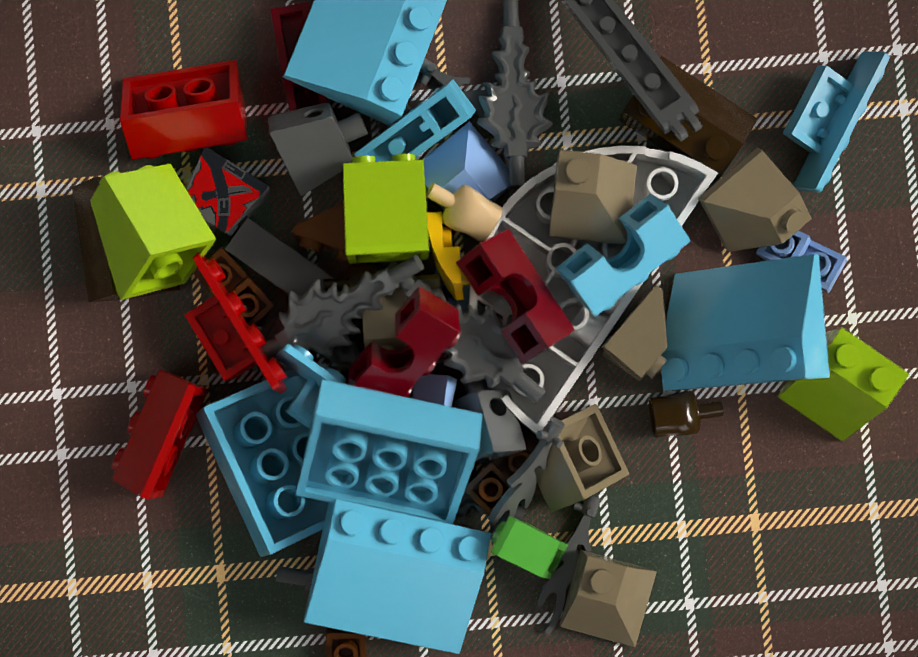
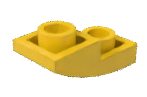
[427,212,470,300]

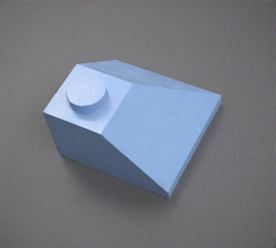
[424,121,510,211]

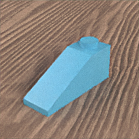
[354,79,476,162]

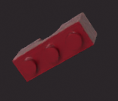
[456,229,575,364]
[348,286,461,398]

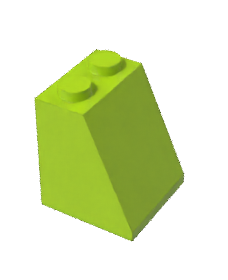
[343,154,429,264]
[90,164,216,300]
[777,327,910,441]

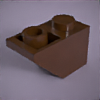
[292,202,358,264]

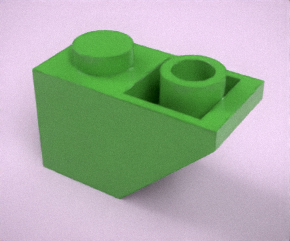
[491,516,568,580]

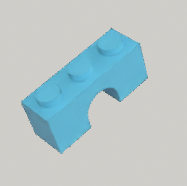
[556,193,691,317]

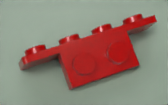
[184,253,288,394]

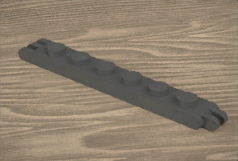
[561,0,702,142]

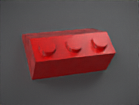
[120,60,247,160]
[111,370,209,500]

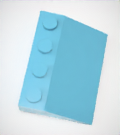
[283,0,447,126]
[661,254,829,391]
[195,369,330,557]
[296,379,482,524]
[303,499,491,654]

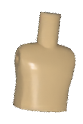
[426,183,503,243]

